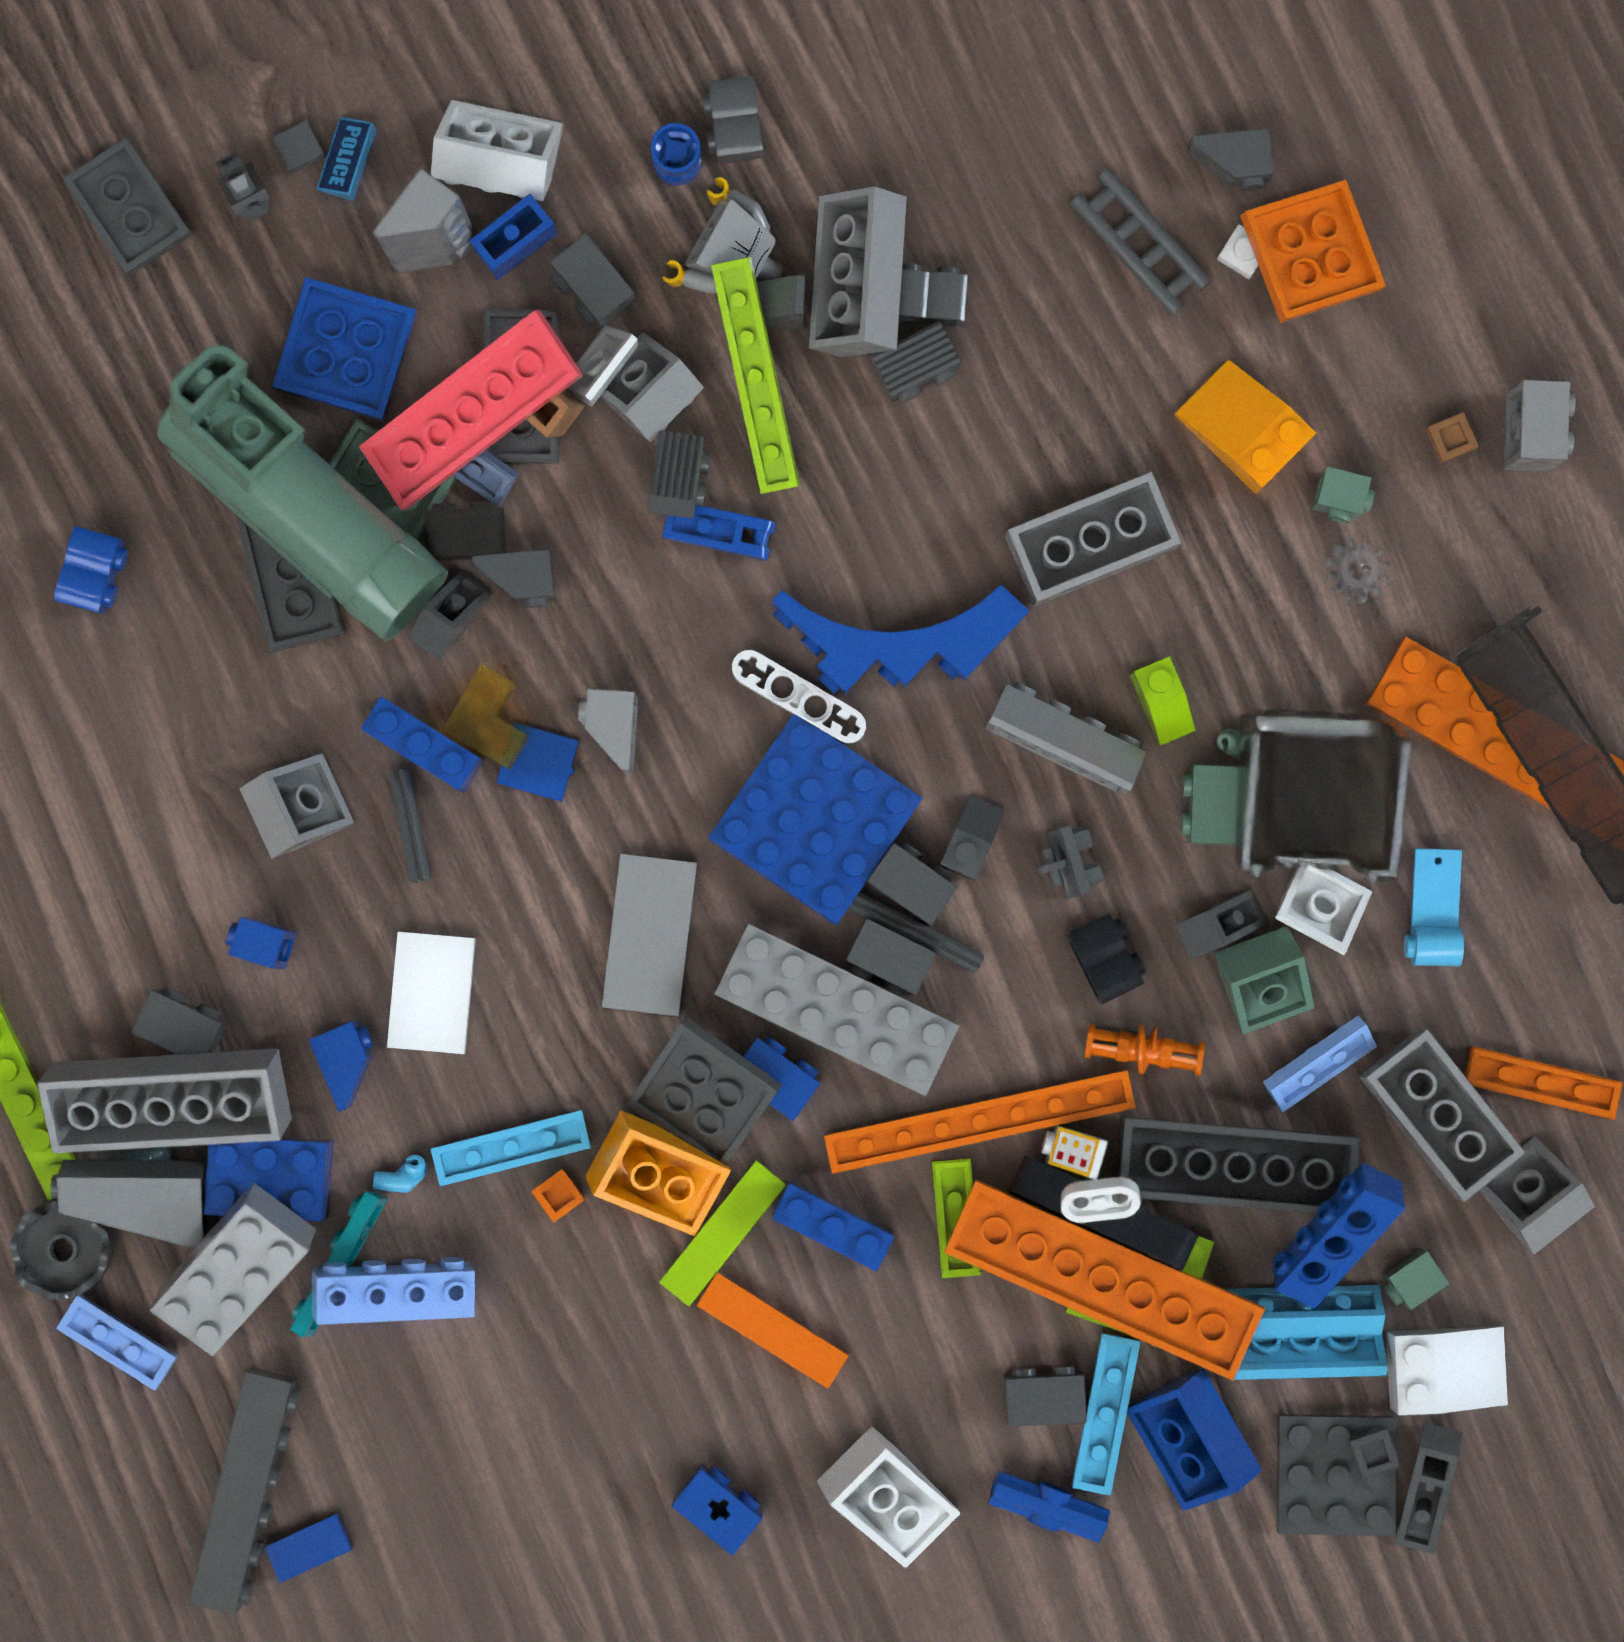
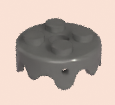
[10,1201,112,1300]

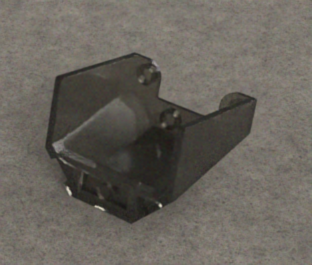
[1235,709,1411,882]

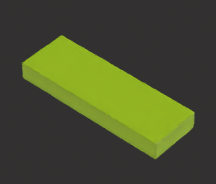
[931,1158,981,1278]

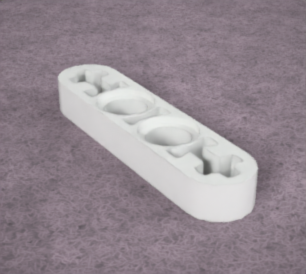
[732,650,866,744]

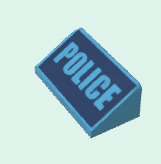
[316,117,377,202]

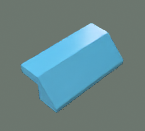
[1226,1285,1388,1380]

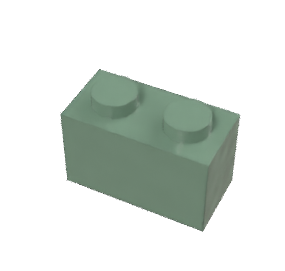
[1180,765,1240,846]

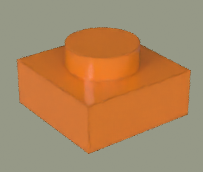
[531,1168,586,1223]

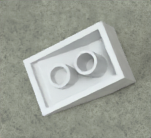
[1386,1326,1508,1415]
[817,1426,961,1568]

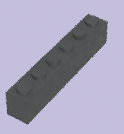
[189,1367,301,1615]

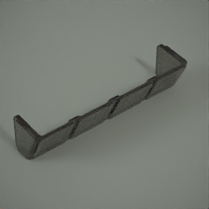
[1457,606,1624,905]

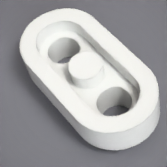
[1061,1177,1140,1223]

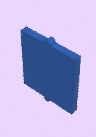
[497,722,580,802]

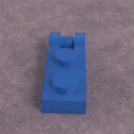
[662,506,776,561]

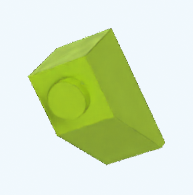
[1130,656,1196,746]

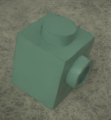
[1311,466,1375,524]

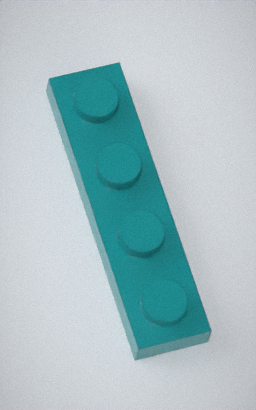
[290,1191,388,1338]

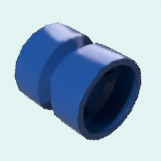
[651,123,702,186]

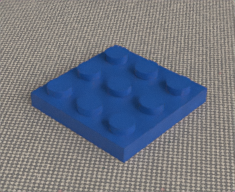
[272,277,418,422]

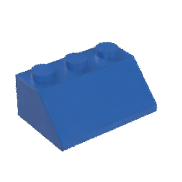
[1127,1368,1262,1511]

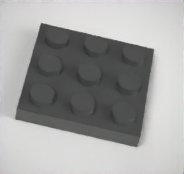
[626,1017,782,1165]
[1276,1414,1397,1536]

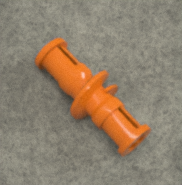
[1085,1024,1206,1076]

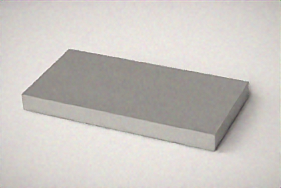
[602,854,697,1017]

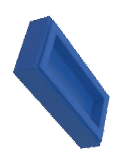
[264,1513,353,1583]

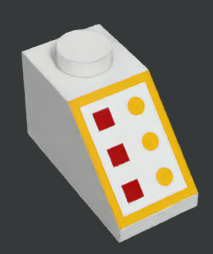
[1041,1125,1107,1180]

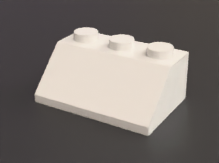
[431,100,563,201]

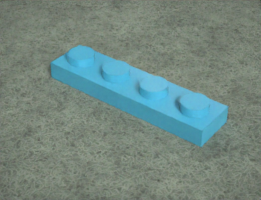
[431,1110,592,1186]
[1071,1332,1141,1496]

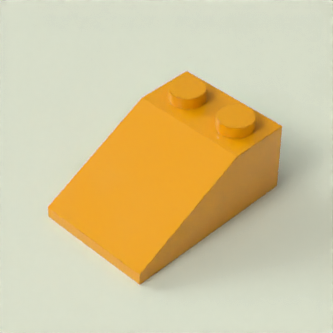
[1174,359,1316,494]
[585,1110,731,1236]

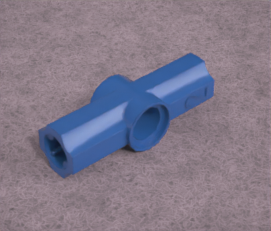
[988,1470,1110,1543]

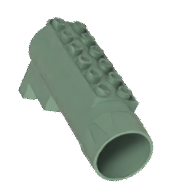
[157,345,448,642]

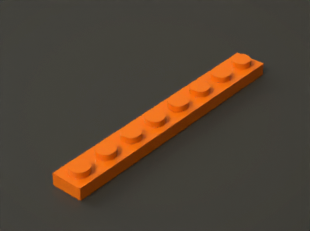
[824,1070,1136,1174]

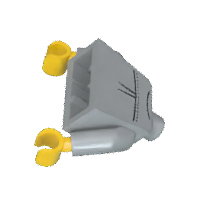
[662,177,784,294]

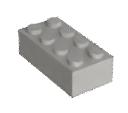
[809,186,907,357]
[1005,472,1181,607]
[1358,1029,1525,1202]
[150,1183,316,1357]

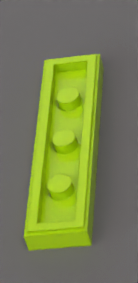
[659,1160,786,1306]

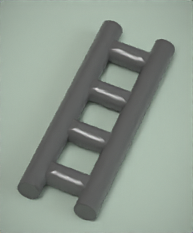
[1069,168,1212,316]

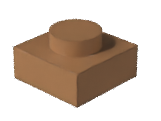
[1425,412,1479,464]

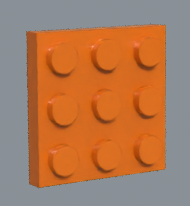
[1240,180,1386,323]

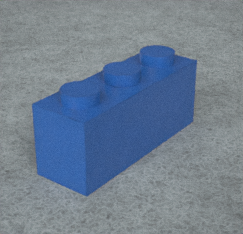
[360,696,484,793]
[772,1181,895,1272]

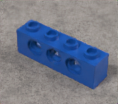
[1272,1163,1406,1309]

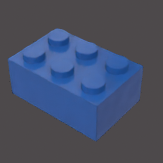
[204,1137,333,1222]

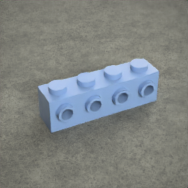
[312,1257,475,1325]

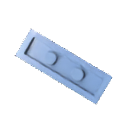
[1263,1016,1377,1113]
[56,1294,179,1391]

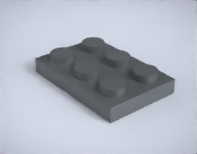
[63,137,192,277]

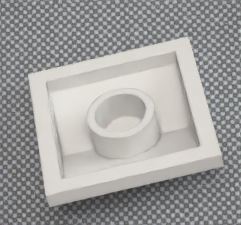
[566,325,638,407]
[1275,855,1372,955]

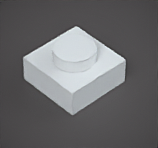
[1217,224,1258,279]

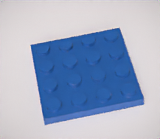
[708,714,923,926]

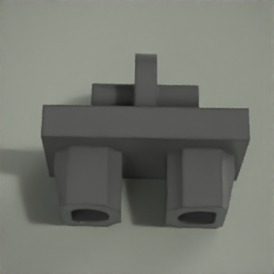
[216,152,270,220]
[1036,825,1104,899]

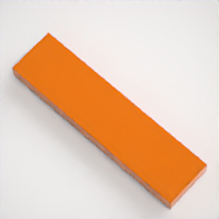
[1463,1046,1623,1120]
[696,1271,849,1389]

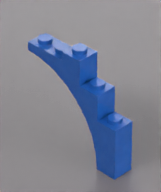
[772,584,1029,695]

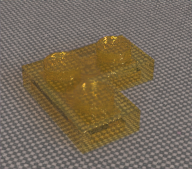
[442,664,529,770]

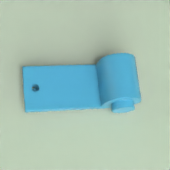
[1404,848,1464,967]

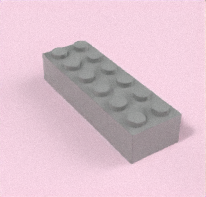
[715,924,959,1096]
[37,1048,292,1153]

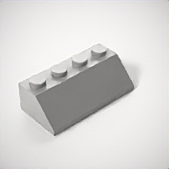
[373,169,476,273]
[984,682,1146,796]

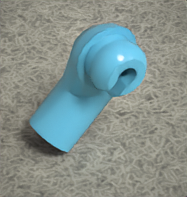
[373,1154,428,1193]

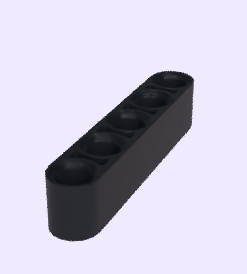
[1008,1156,1198,1272]

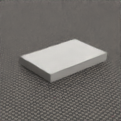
[387,932,476,1054]

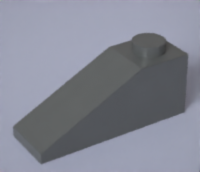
[1395,1422,1462,1554]

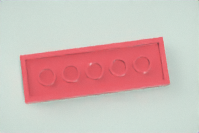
[359,310,583,510]

